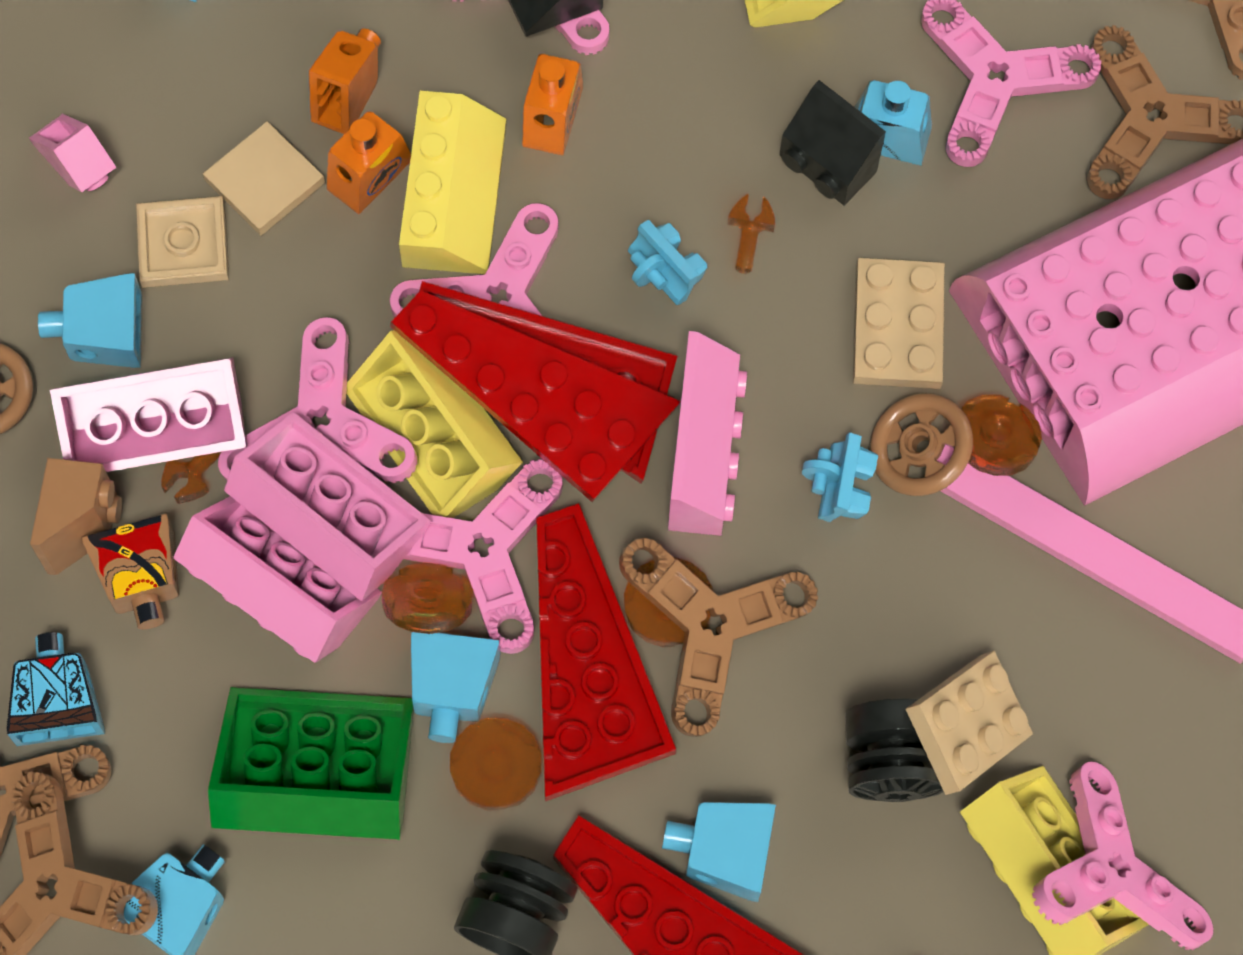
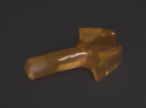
[728,194,775,274]
[161,452,221,504]

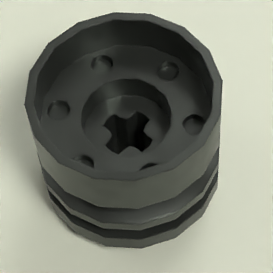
[845,699,944,802]
[454,850,577,955]

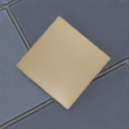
[203,122,325,236]
[136,196,229,288]

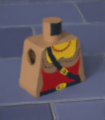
[82,514,179,630]

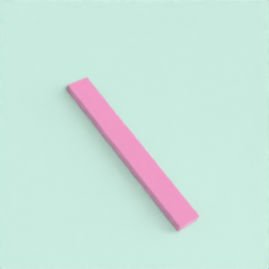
[937,445,1243,664]

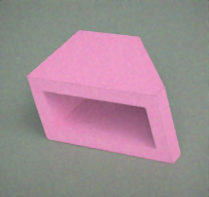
[29,114,116,192]

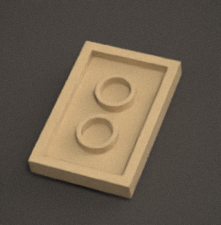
[853,258,945,389]
[905,651,1033,795]

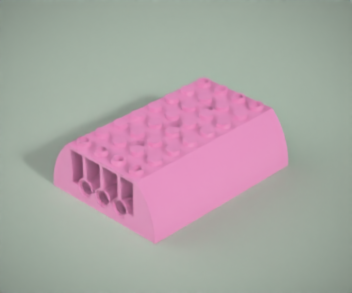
[949,139,1243,506]

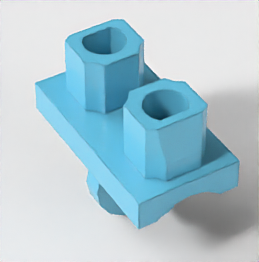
[628,220,707,305]
[802,432,878,522]

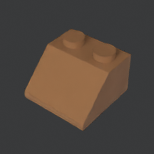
[30,458,122,575]

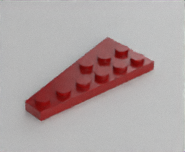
[419,281,678,484]
[390,290,681,502]
[536,503,676,802]
[553,815,803,955]

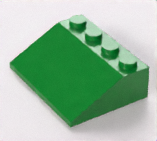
[208,687,414,840]

